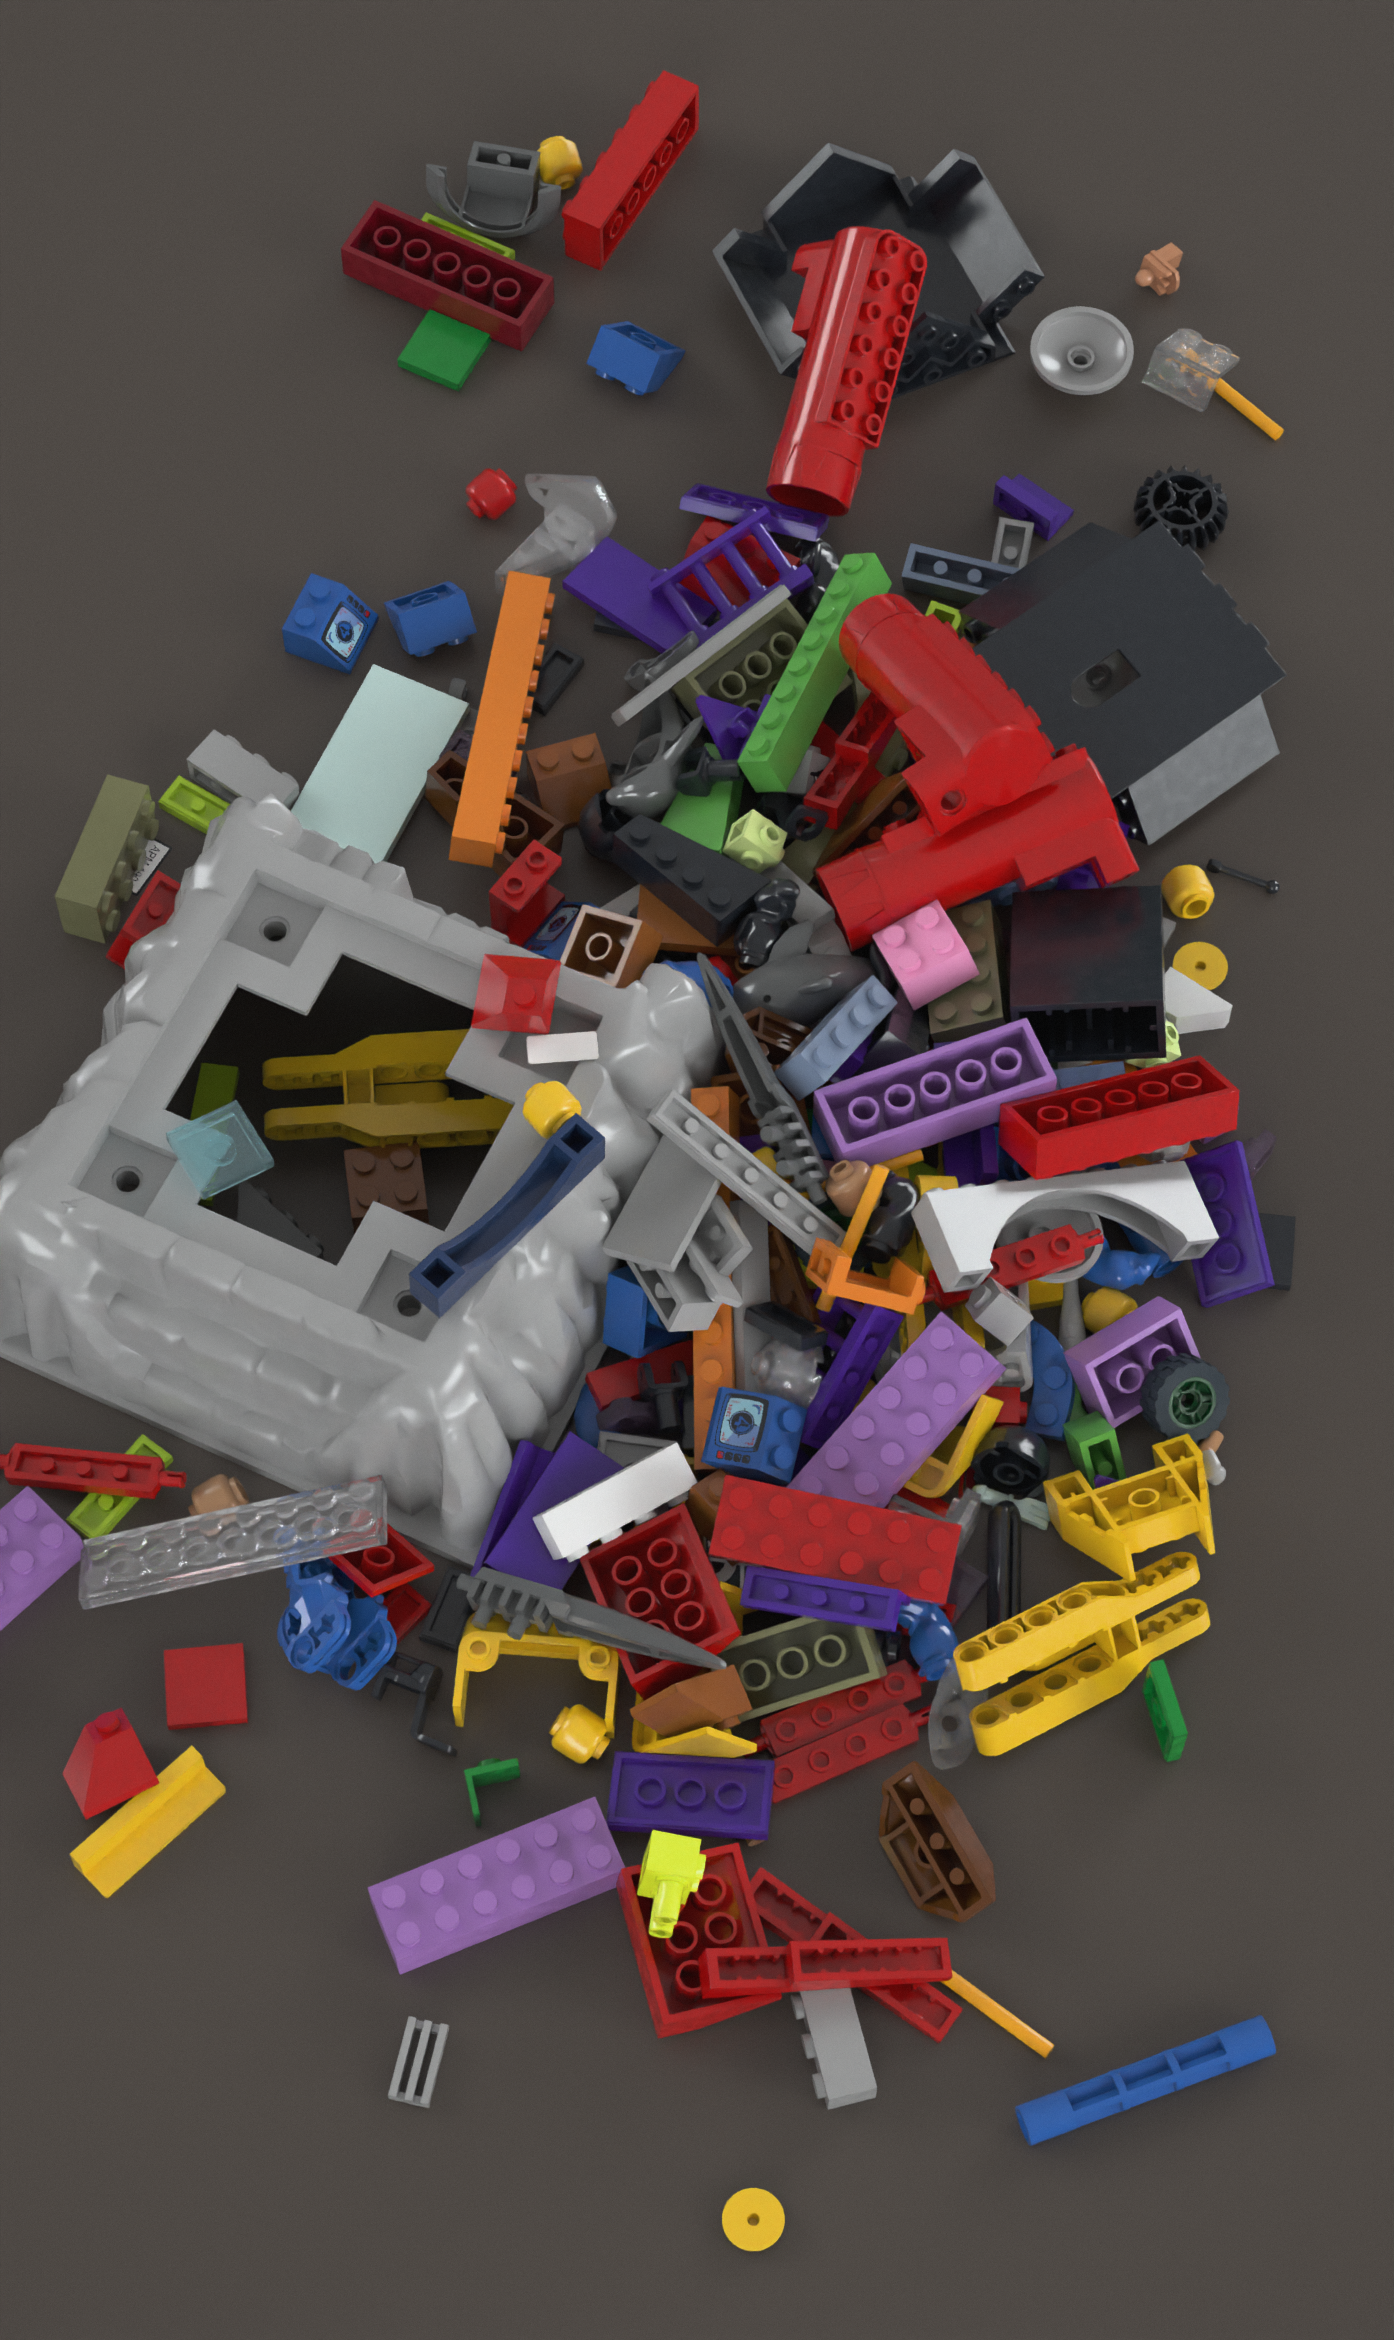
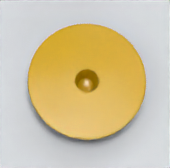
[1173,942,1228,990]
[722,2188,785,2251]

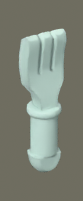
[971,1484,1050,1530]

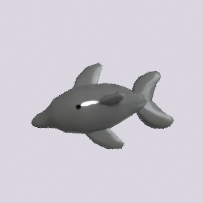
[606,630,704,819]
[733,919,896,1030]

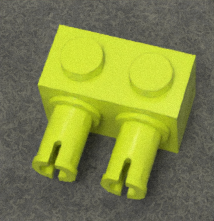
[637,1830,706,1938]

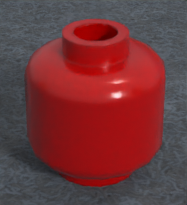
[465,468,518,520]

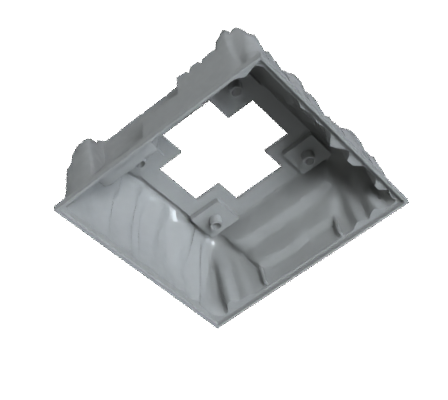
[0,793,731,1570]

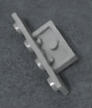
[685,1194,753,1308]

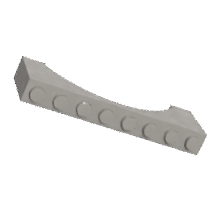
[911,1160,1219,1293]

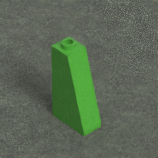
[661,743,744,859]

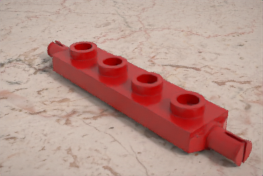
[916,1224,1104,1311]
[0,1443,187,1499]
[743,1659,928,1759]
[772,1703,938,1805]

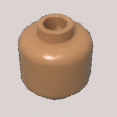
[825,1160,883,1217]
[188,1474,250,1532]

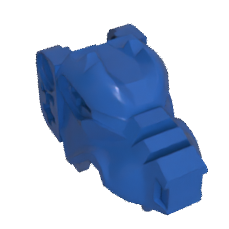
[277,1536,397,1691]

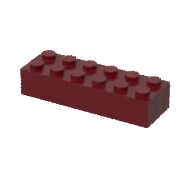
[340,200,555,352]

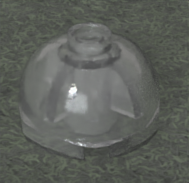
[751,1338,824,1409]

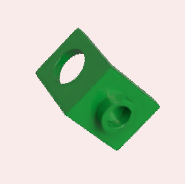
[464,1758,520,1827]

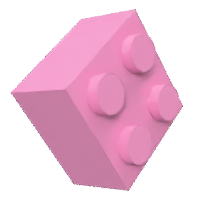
[872,899,979,1011]

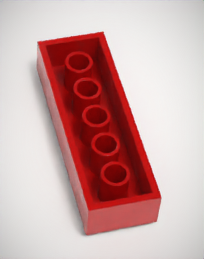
[562,70,699,271]
[998,1055,1240,1180]
[708,1475,962,1606]

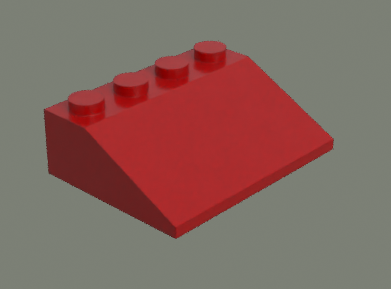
[579,1503,741,1701]
[616,1843,782,2039]

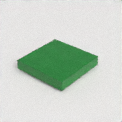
[397,309,491,392]
[1142,1659,1188,1762]

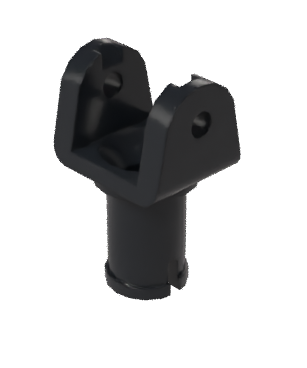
[675,746,746,797]
[637,1360,689,1434]

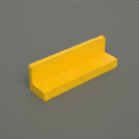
[70,1745,226,1898]

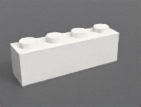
[532,1443,698,1562]

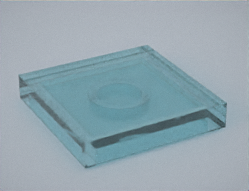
[166,1100,274,1200]

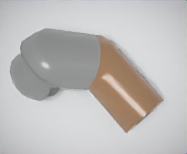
[1197,1430,1226,1485]

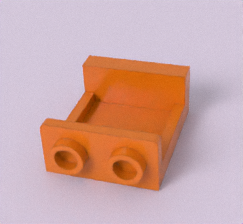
[805,1237,926,1315]

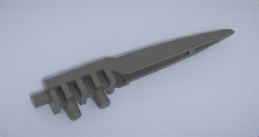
[697,952,830,1206]
[456,1567,726,1669]

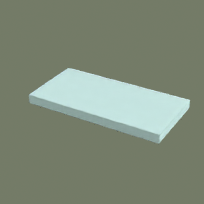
[291,664,470,864]

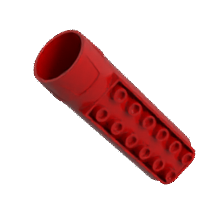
[766,226,927,517]
[839,593,1055,837]
[815,743,1140,952]

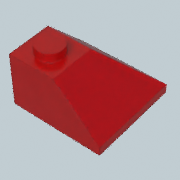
[471,954,561,1035]
[323,1521,435,1598]
[62,1707,159,1820]

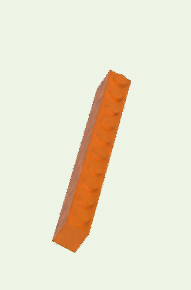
[448,571,555,868]
[691,1086,740,1477]

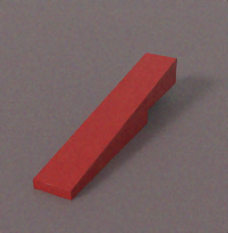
[804,692,897,830]
[750,1867,963,2044]
[698,1938,953,1999]

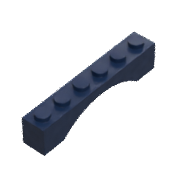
[409,1113,605,1319]

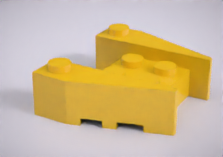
[1043,1433,1215,1582]

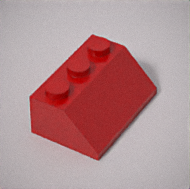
[679,516,800,611]

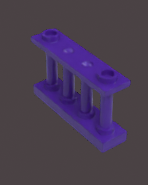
[647,506,815,650]
[773,1287,904,1449]

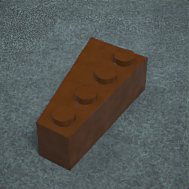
[425,750,565,877]

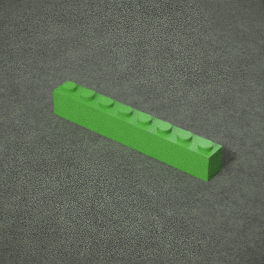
[737,553,892,792]

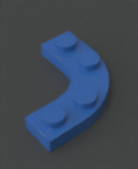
[1025,1320,1075,1441]

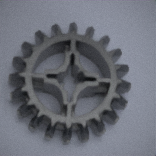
[1133,465,1229,551]

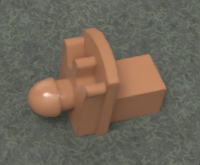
[1135,242,1183,296]

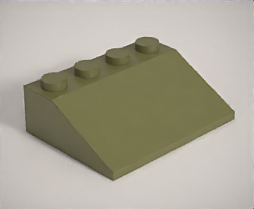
[671,598,853,731]

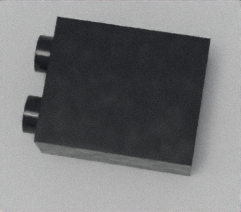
[1010,885,1167,1063]

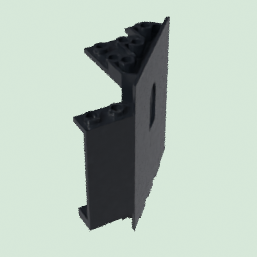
[712,143,1045,399]
[959,520,1287,846]

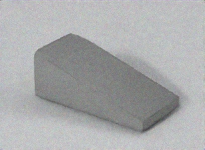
[991,517,1034,569]

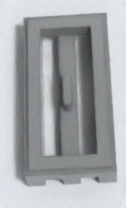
[388,2016,449,2108]

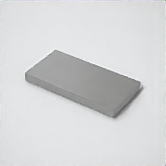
[602,1134,722,1273]

